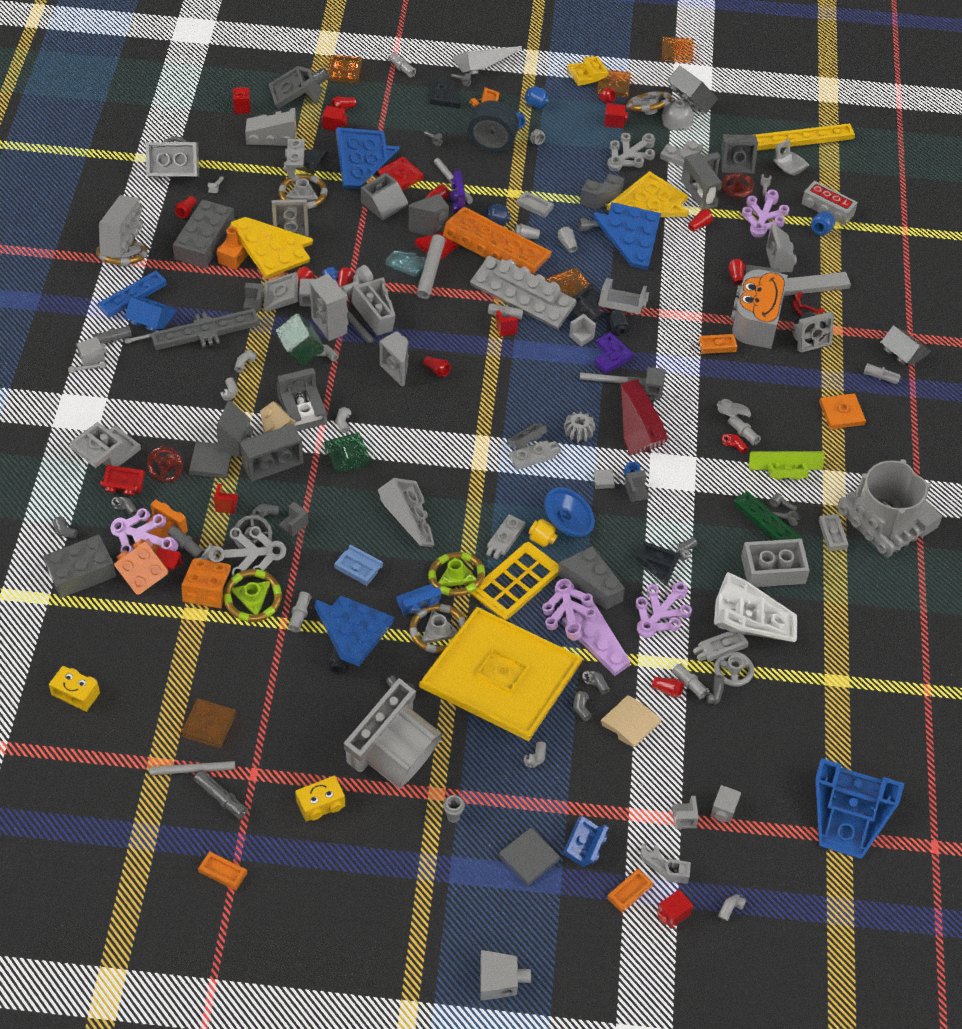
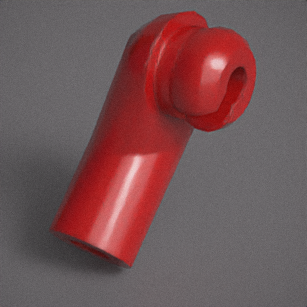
[722,434,748,454]

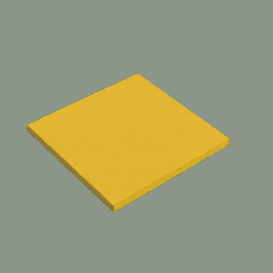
[419,607,583,741]

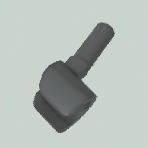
[451,73,472,86]
[424,131,443,146]
[769,493,797,511]
[773,511,800,526]

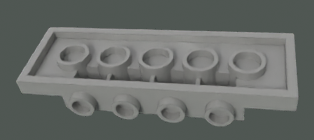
[470,255,577,330]

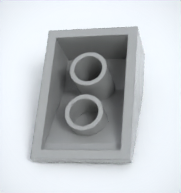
[272,199,309,237]

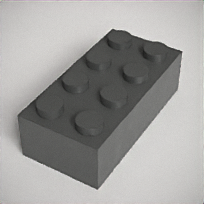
[173,199,235,269]

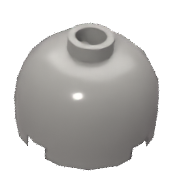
[661,100,694,131]

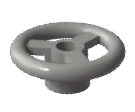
[714,652,754,687]

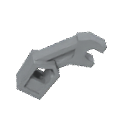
[640,843,691,884]

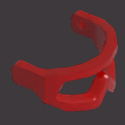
[792,292,825,316]

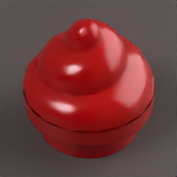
[599,88,616,104]

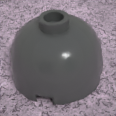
[233,515,273,549]

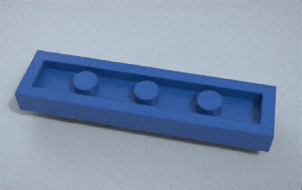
[98,271,167,318]

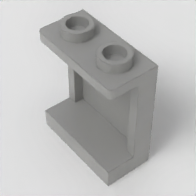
[599,278,649,314]

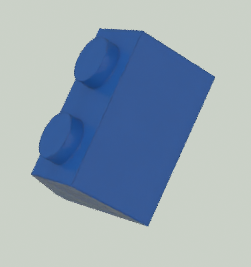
[125,297,177,331]

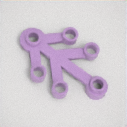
[742,190,789,238]
[111,508,178,553]
[542,579,597,641]
[636,582,692,638]

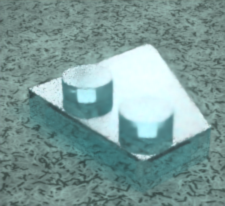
[385,251,427,277]

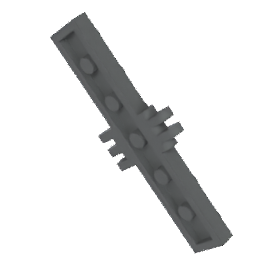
[151,308,260,350]

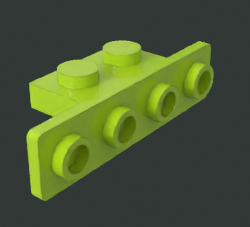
[749,451,825,480]

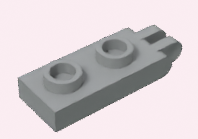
[509,441,561,470]
[486,514,526,560]
[693,631,748,662]

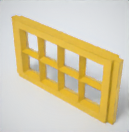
[470,541,559,620]

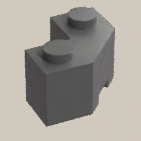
[580,174,625,209]
[627,367,666,400]

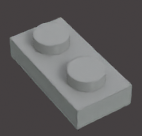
[819,514,849,551]

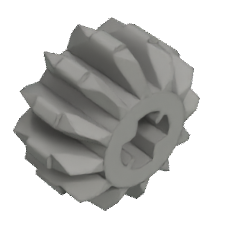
[564,411,595,443]

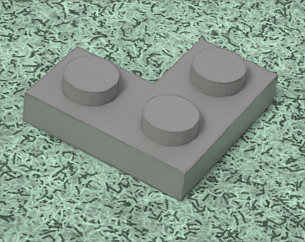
[660,140,703,167]

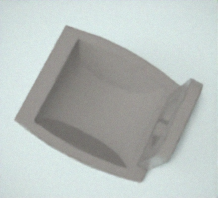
[773,140,809,176]

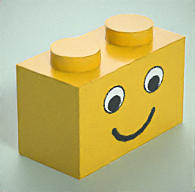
[49,666,100,712]
[295,776,345,822]

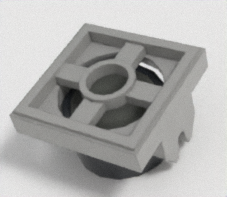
[792,312,834,353]

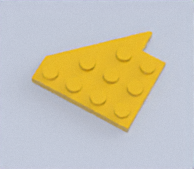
[607,171,689,217]
[230,217,313,279]

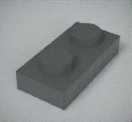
[507,423,548,449]

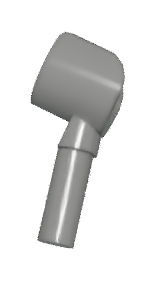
[760,174,772,196]
[208,176,224,193]

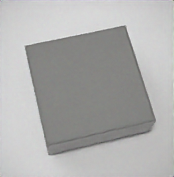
[593,469,615,489]

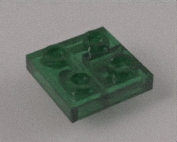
[324,432,371,474]

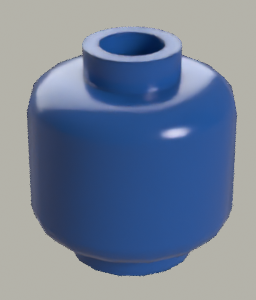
[524,86,549,109]
[811,211,835,236]

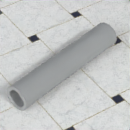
[416,235,445,299]

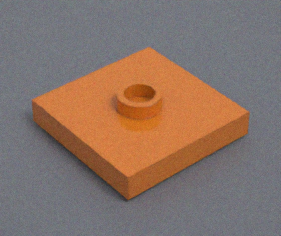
[819,393,866,430]

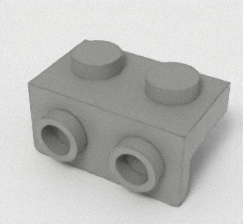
[284,139,305,178]

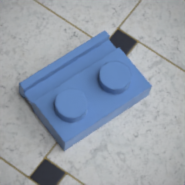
[334,545,383,586]

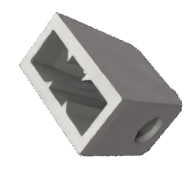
[480,951,531,1000]

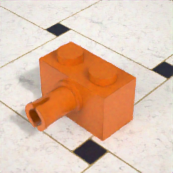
[216,226,248,270]

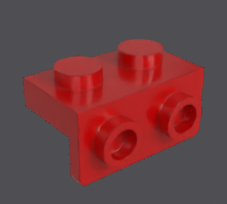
[100,465,145,496]

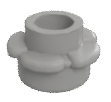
[530,129,545,145]

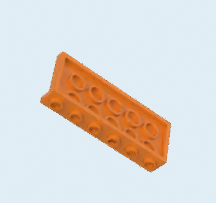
[443,207,552,275]

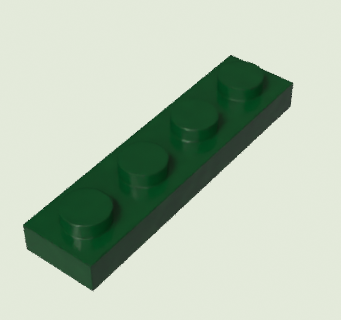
[733,491,802,540]

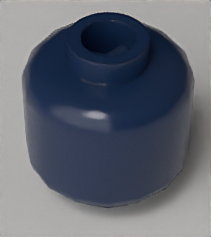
[485,204,511,227]

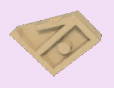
[260,401,296,433]

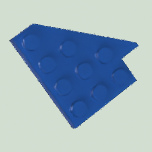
[336,127,400,189]
[593,202,661,270]
[315,596,394,666]

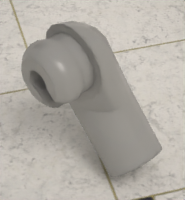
[221,378,238,401]
[523,741,546,768]
[718,894,746,921]

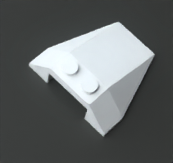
[714,572,797,642]

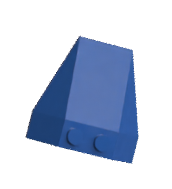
[815,758,904,859]

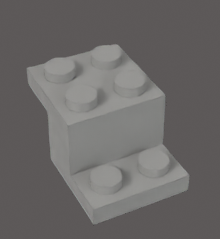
[69,421,141,468]

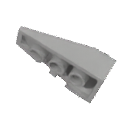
[453,46,522,75]
[378,478,434,547]

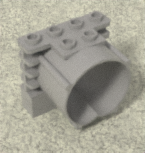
[837,459,942,558]
[344,678,442,789]

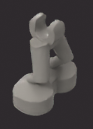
[339,265,374,296]

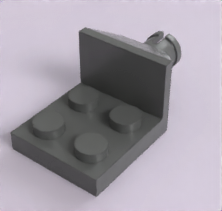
[269,66,330,109]

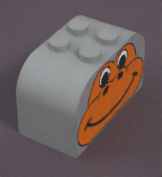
[731,270,788,349]

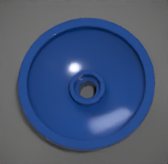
[544,487,595,537]

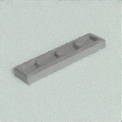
[783,272,851,296]

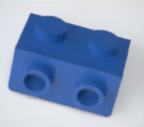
[396,584,442,615]
[562,816,609,867]

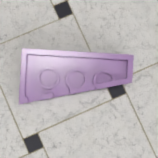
[561,603,630,676]

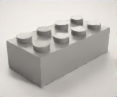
[99,195,143,258]

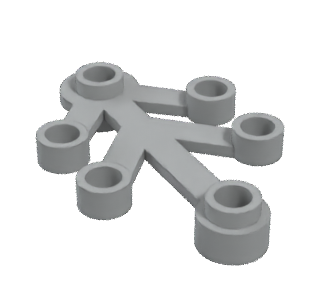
[607,133,655,171]
[209,526,286,576]

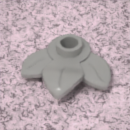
[717,399,751,418]

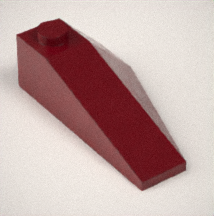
[620,379,668,456]

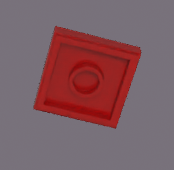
[377,157,424,191]

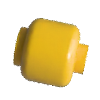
[528,519,558,547]

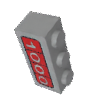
[801,181,858,225]

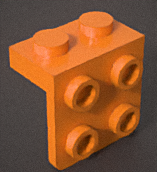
[143,499,188,553]
[114,538,168,594]
[182,558,231,609]

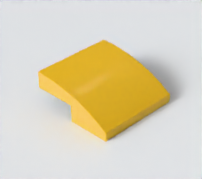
[567,56,609,86]

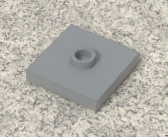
[264,272,298,312]

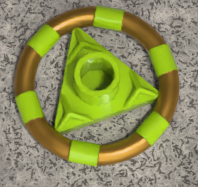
[428,552,485,596]
[223,569,282,622]

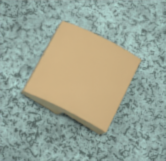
[601,695,661,747]

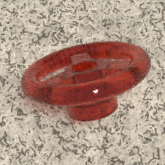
[721,173,754,198]
[147,446,183,483]

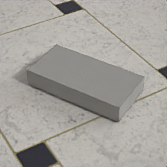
[516,191,554,218]

